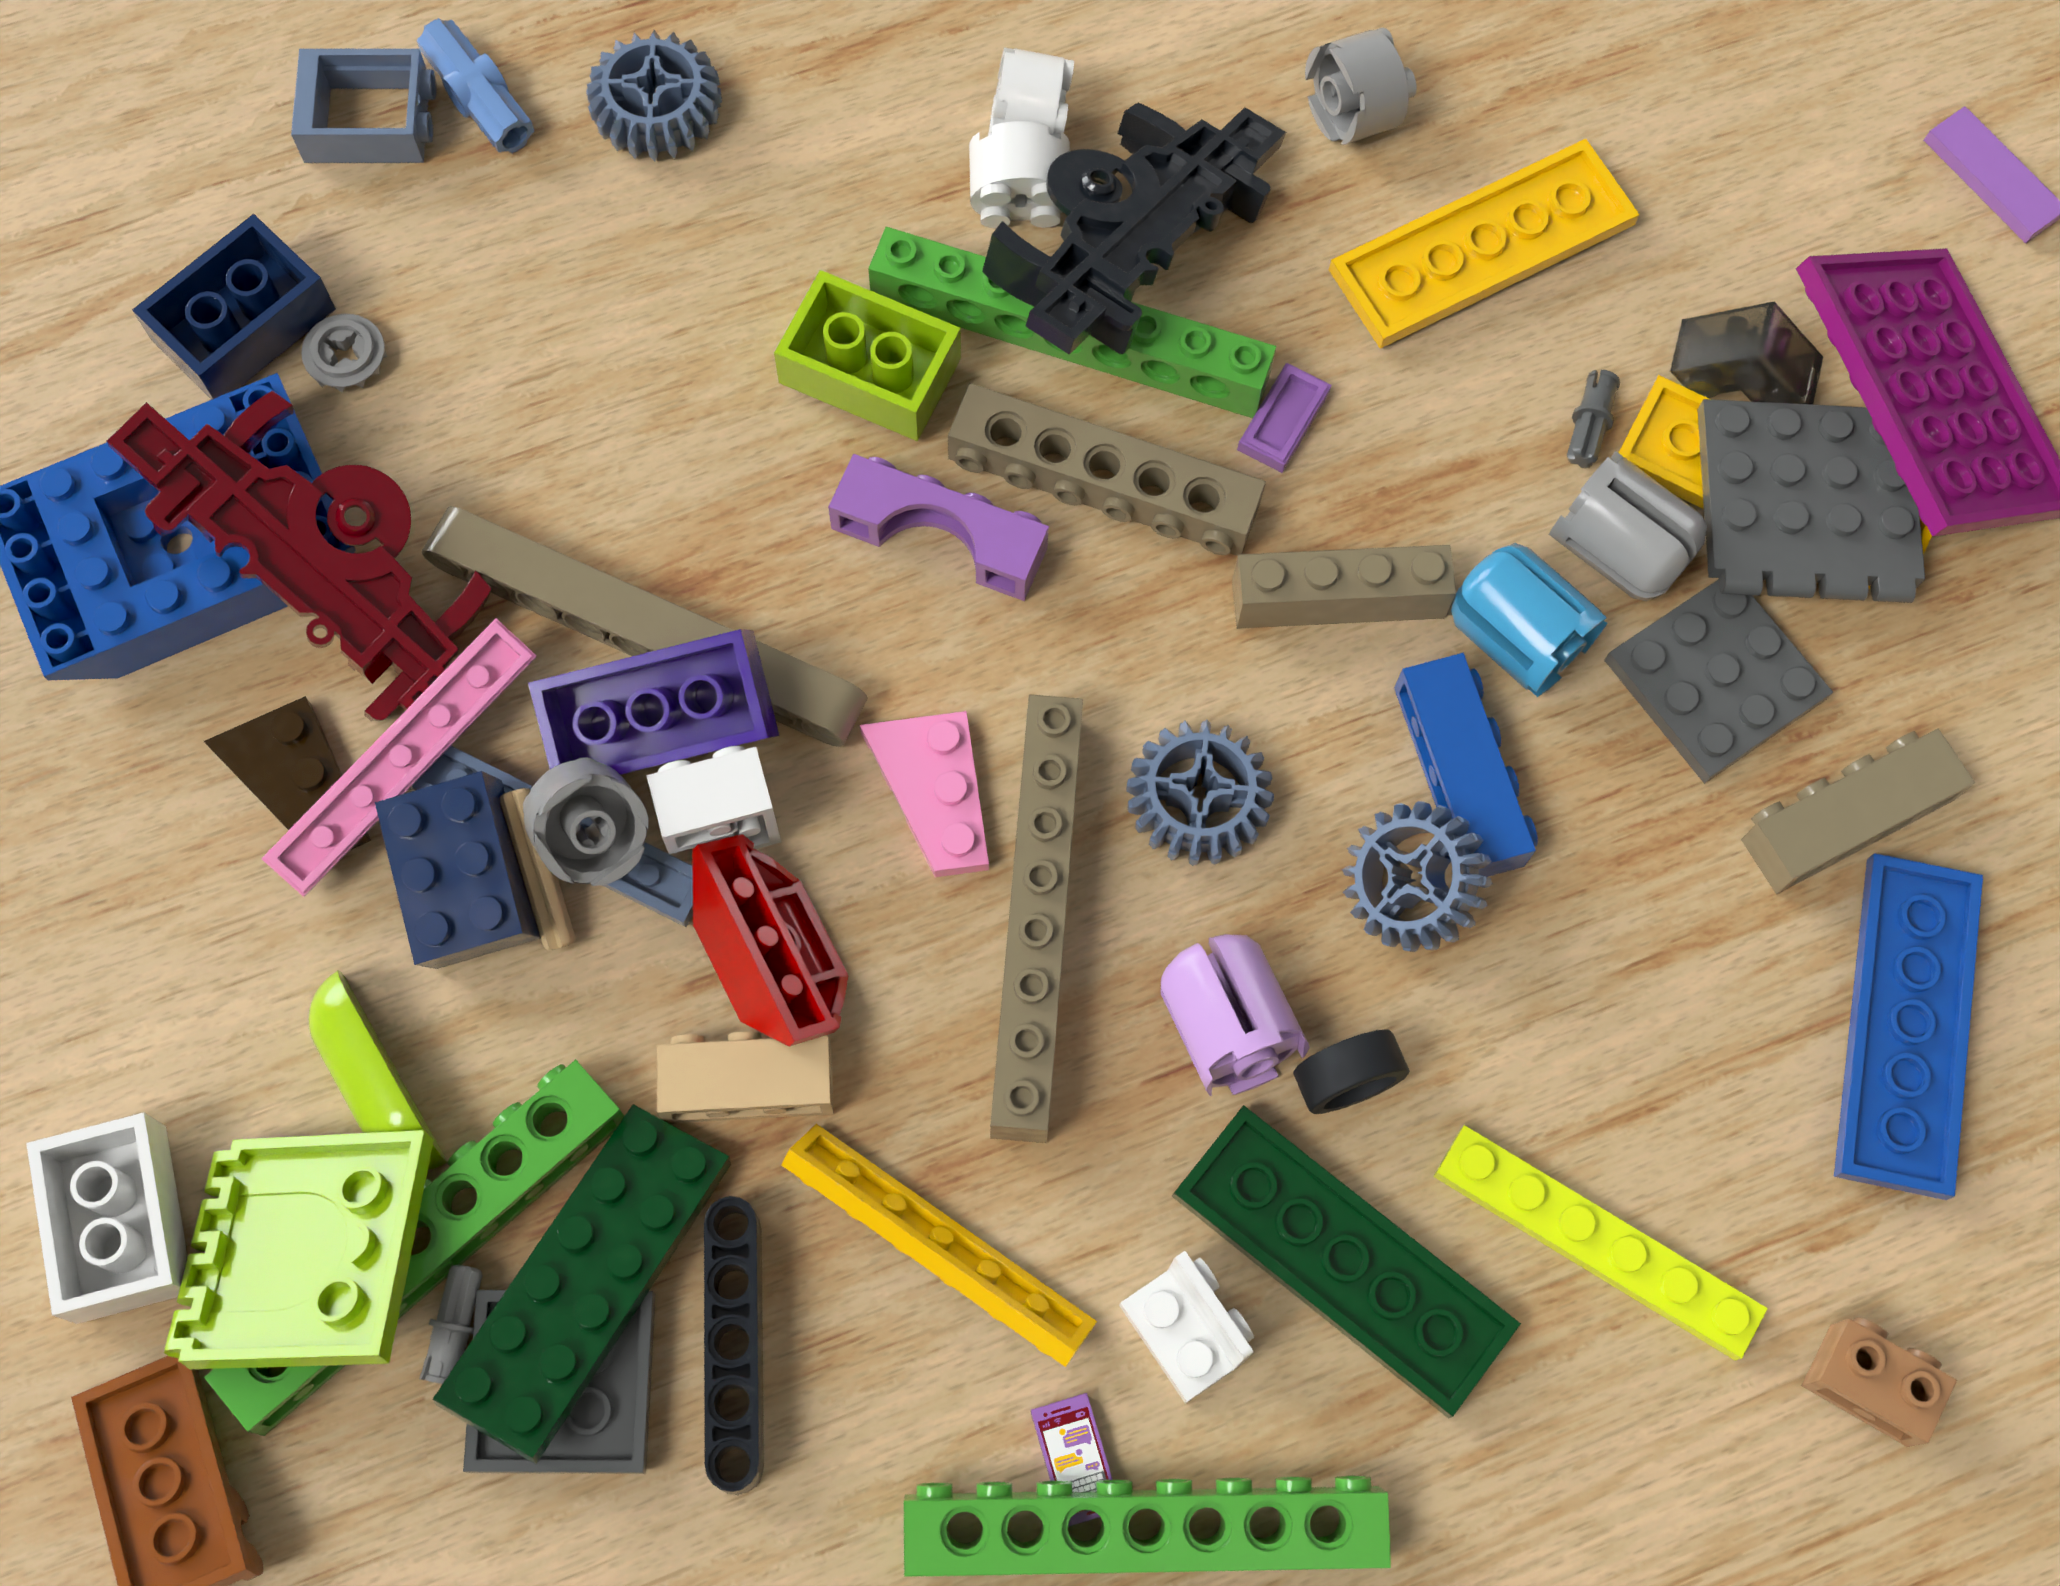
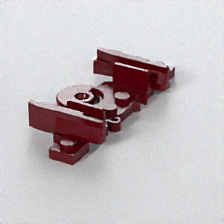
[106,391,492,722]

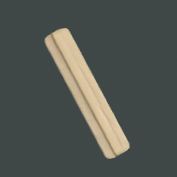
[499,788,576,950]

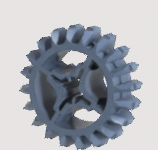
[586,30,722,162]
[1126,720,1274,866]
[1342,801,1493,952]

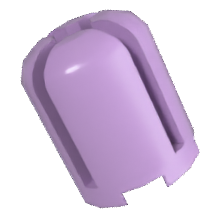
[1161,934,1310,1096]

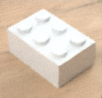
[26,1113,188,1324]

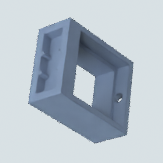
[291,49,436,163]

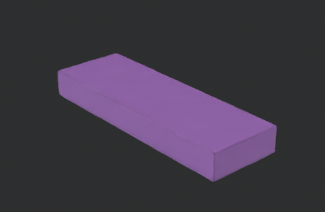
[1923,106,2060,243]

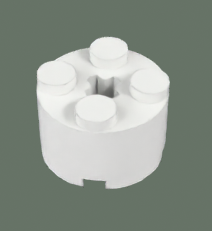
[988,47,1074,139]
[969,121,1070,228]

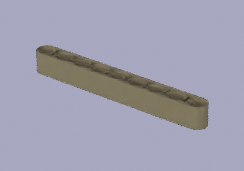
[422,506,868,747]

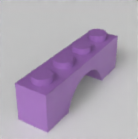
[828,454,1049,601]

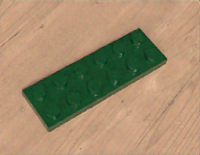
[432,1104,731,1464]
[1172,1105,1521,1419]

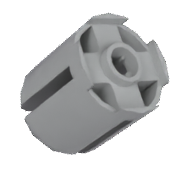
[1549,451,1707,601]

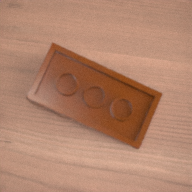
[71,1356,264,1586]

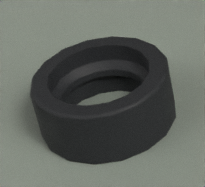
[1293,1029,1410,1114]

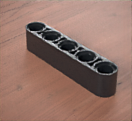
[704,1196,764,1495]

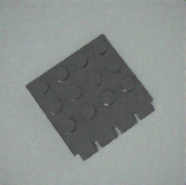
[1697,399,1925,603]

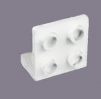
[1119,1251,1254,1404]

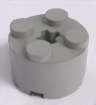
[1305,28,1417,144]
[523,757,649,886]

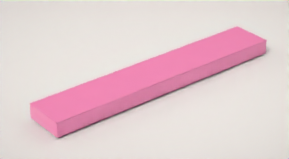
[261,618,537,897]

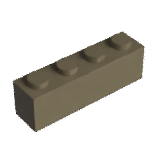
[1232,545,1456,629]
[1741,728,1975,895]

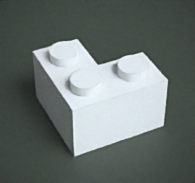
[646,746,781,854]

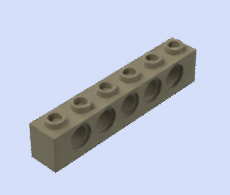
[948,383,1266,556]

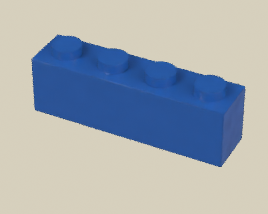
[1394,652,1538,877]

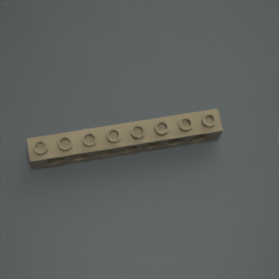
[990,694,1083,1143]

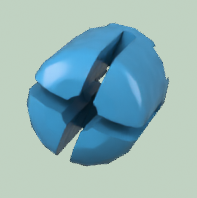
[1451,543,1608,697]

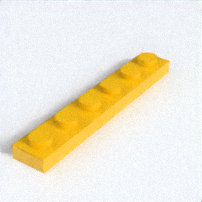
[781,1123,1097,1367]

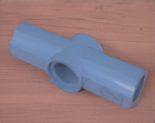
[416,18,535,153]

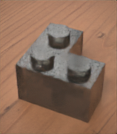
[1670,301,1823,405]

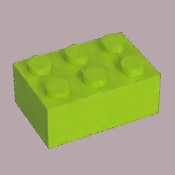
[774,270,961,442]

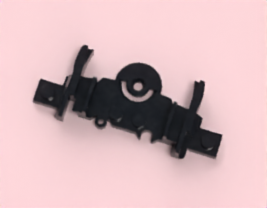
[982,103,1286,355]

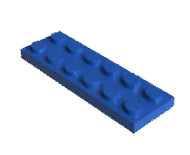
[1834,853,1983,1200]

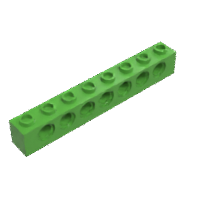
[868,226,1277,418]
[204,1059,624,1436]
[904,1476,1391,1577]

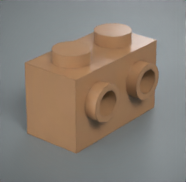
[1801,1317,1957,1447]

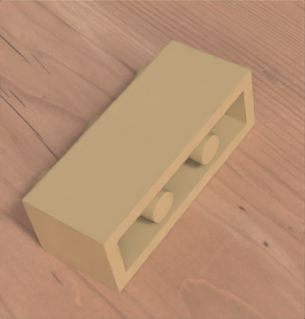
[656,1031,834,1123]

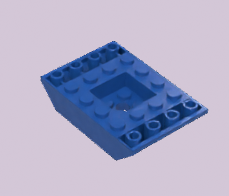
[0,373,356,681]

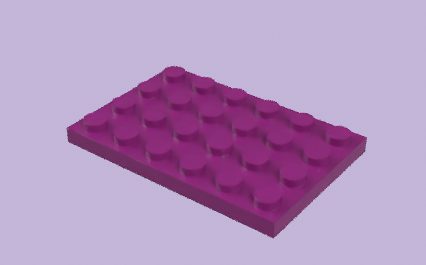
[1796,248,2060,537]

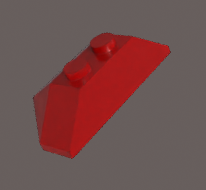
[692,834,849,1047]

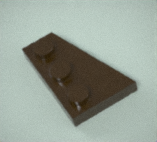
[204,696,371,850]

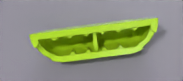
[308,970,447,1170]

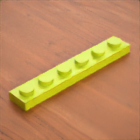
[1433,1125,1768,1361]

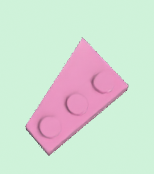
[860,711,989,877]

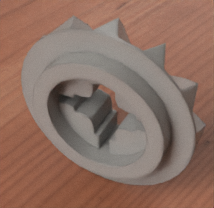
[301,314,387,392]

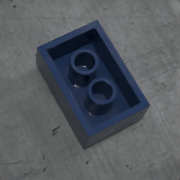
[132,213,336,400]
[375,771,541,969]

